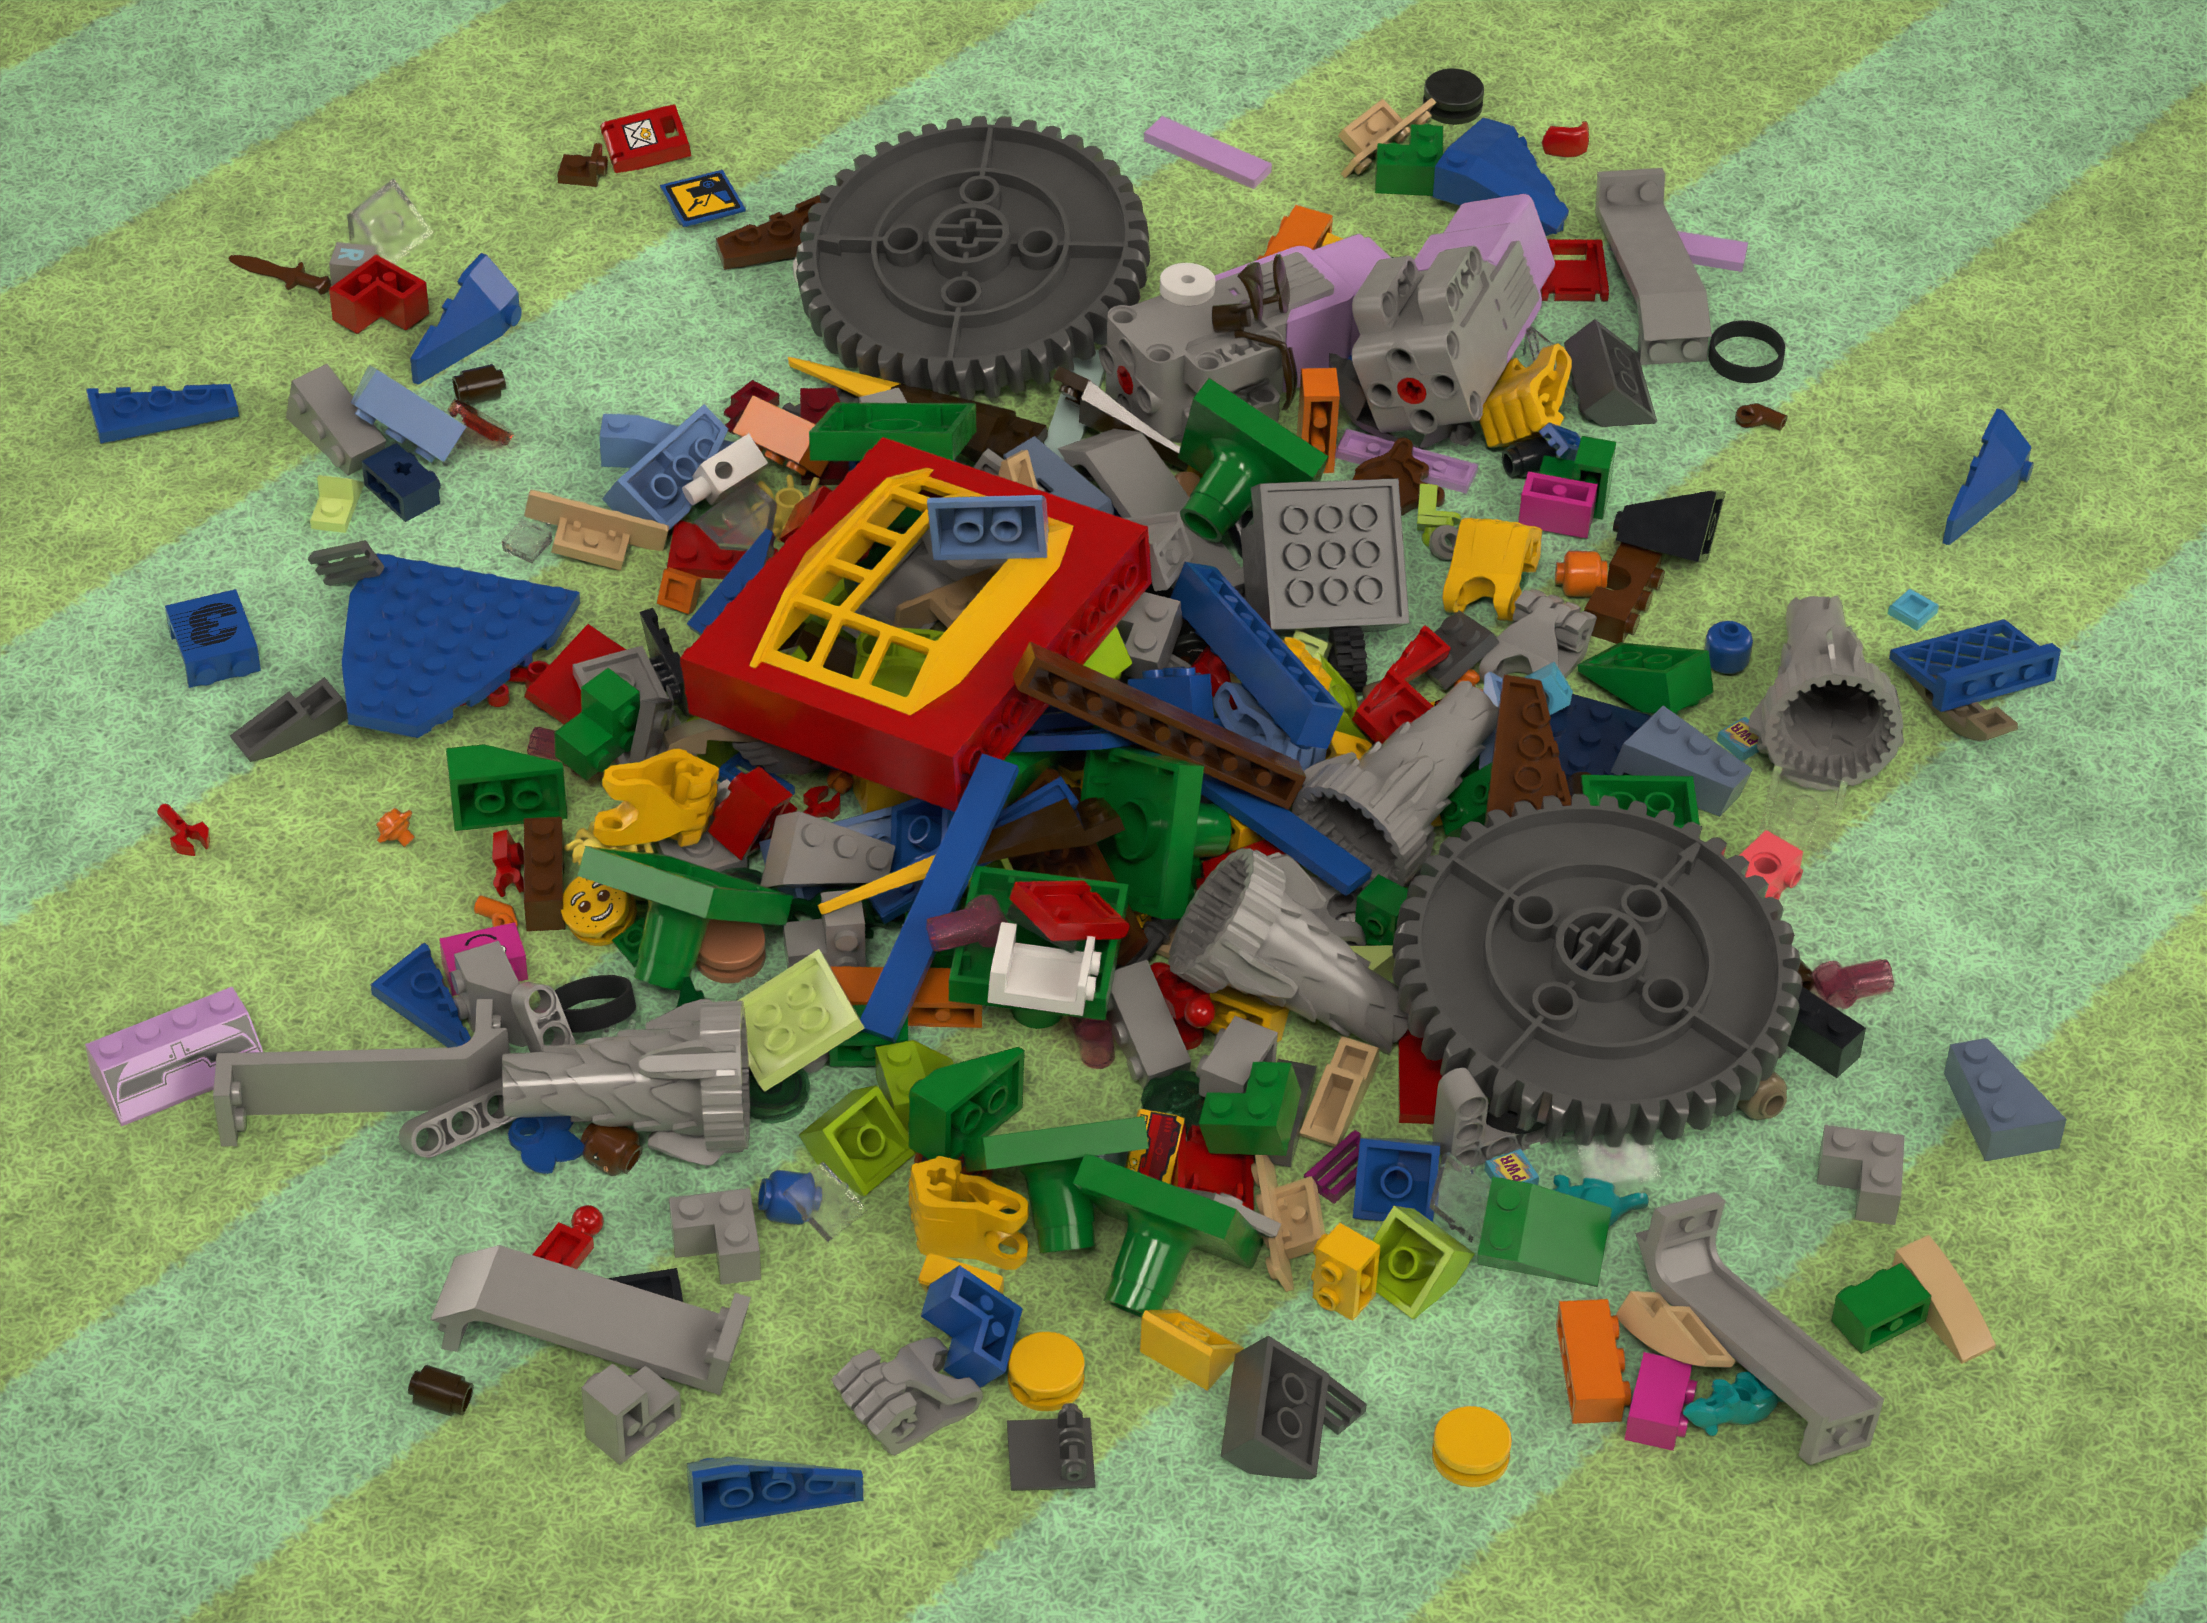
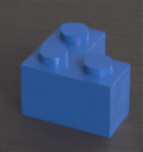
[1128,666,1214,720]
[921,1265,1023,1388]

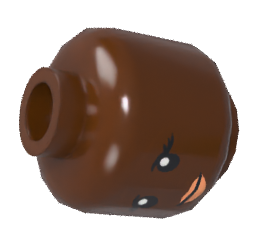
[580,1122,643,1176]

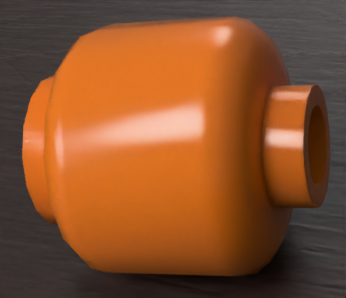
[1555,550,1608,598]

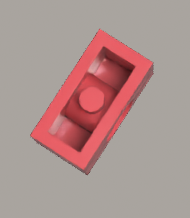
[1739,830,1803,900]

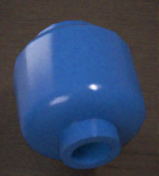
[1704,621,1753,674]
[758,1170,820,1225]

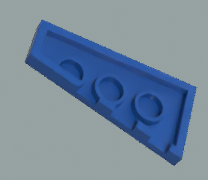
[86,384,239,444]

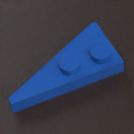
[687,528,776,636]
[370,943,471,1048]

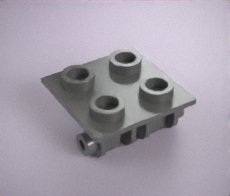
[1007,1403,1095,1491]

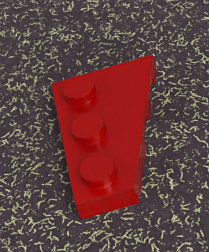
[667,520,778,579]

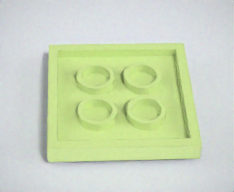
[738,949,865,1092]

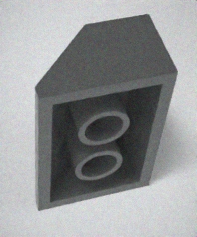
[1564,319,1657,427]
[1221,1336,1329,1480]

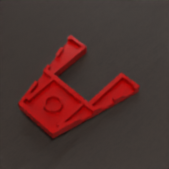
[1352,625,1451,744]

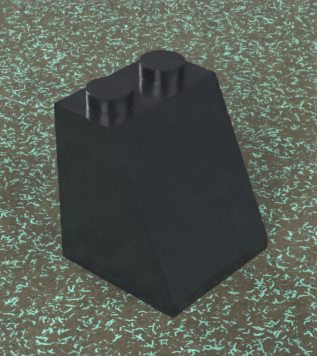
[1613,490,1726,562]

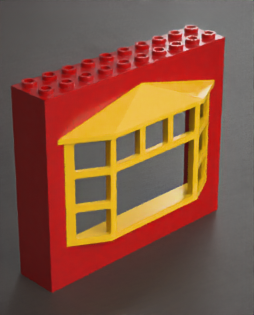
[680,437,1152,812]

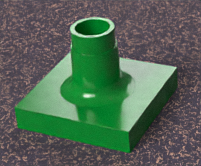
[1178,378,1329,543]
[809,402,976,528]
[1080,746,1231,919]
[577,846,793,991]
[949,866,1129,1029]
[962,1116,1149,1253]
[1073,1153,1264,1318]

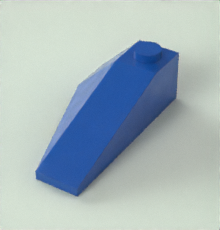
[410,253,522,385]
[1943,408,2034,545]
[687,1456,864,1527]

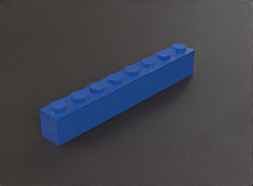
[1170,562,1344,750]

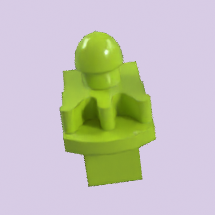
[1417,484,1462,547]

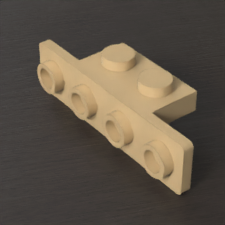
[1338,98,1436,178]
[524,490,669,571]
[893,561,1006,629]
[1251,1155,1325,1292]

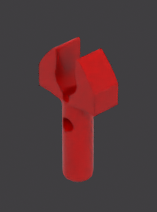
[803,785,841,820]
[157,804,210,856]

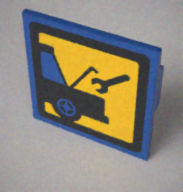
[660,170,746,227]

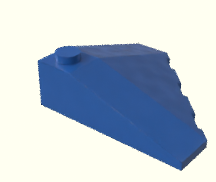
[1433,117,1569,234]

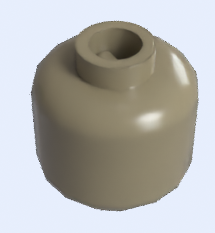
[1737,1071,1787,1120]

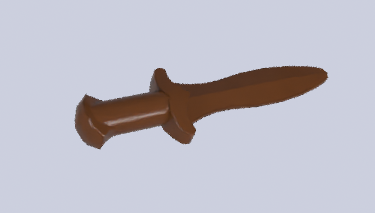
[229,255,331,295]

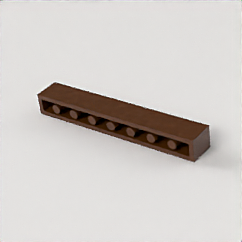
[1012,642,1306,810]

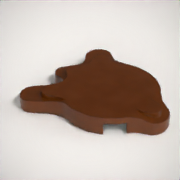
[1352,437,1445,516]

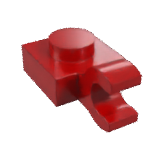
[492,829,524,897]

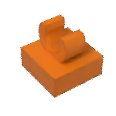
[657,567,702,614]

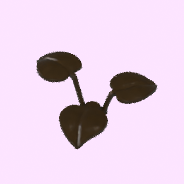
[1212,254,1298,410]

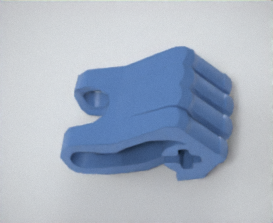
[1213,682,1327,771]

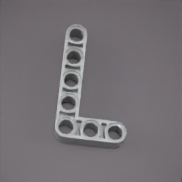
[399,982,576,1158]
[1432,1068,1570,1173]

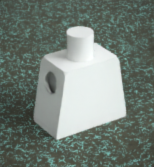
[682,433,768,505]

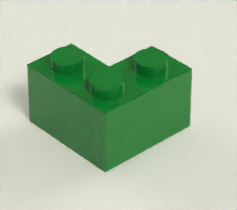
[1375,124,1444,196]
[1539,436,1616,520]
[554,668,640,781]
[1199,1062,1301,1156]

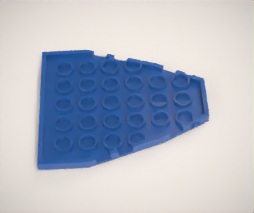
[342,553,580,738]

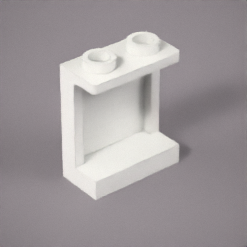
[988,922,1101,1016]

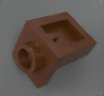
[557,143,608,187]

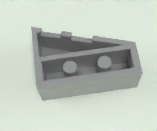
[286,364,386,476]
[761,811,895,888]
[1105,960,1192,1090]

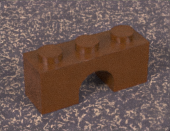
[1584,542,1665,644]
[524,817,565,931]

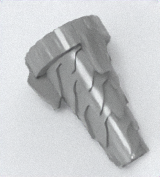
[1748,596,1904,789]
[1292,681,1499,891]
[1168,848,1409,1054]
[502,999,750,1165]

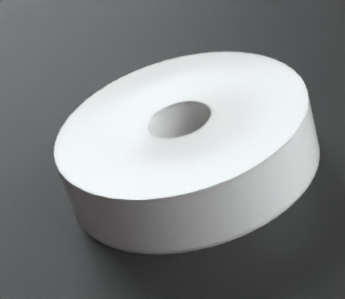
[1160,263,1216,306]

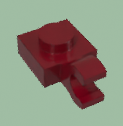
[724,380,780,435]

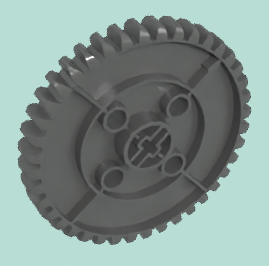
[796,116,1150,400]
[1392,794,1802,1148]

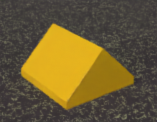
[1140,1309,1244,1391]

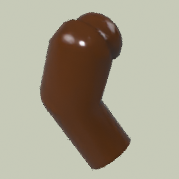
[1735,403,1788,431]

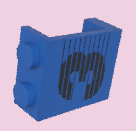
[165,589,261,688]

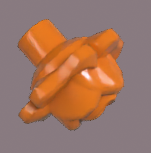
[376,808,415,847]

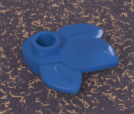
[508,1116,584,1174]

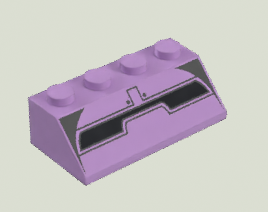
[85,987,263,1126]

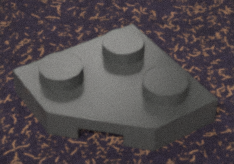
[1424,611,1500,690]
[628,697,675,763]

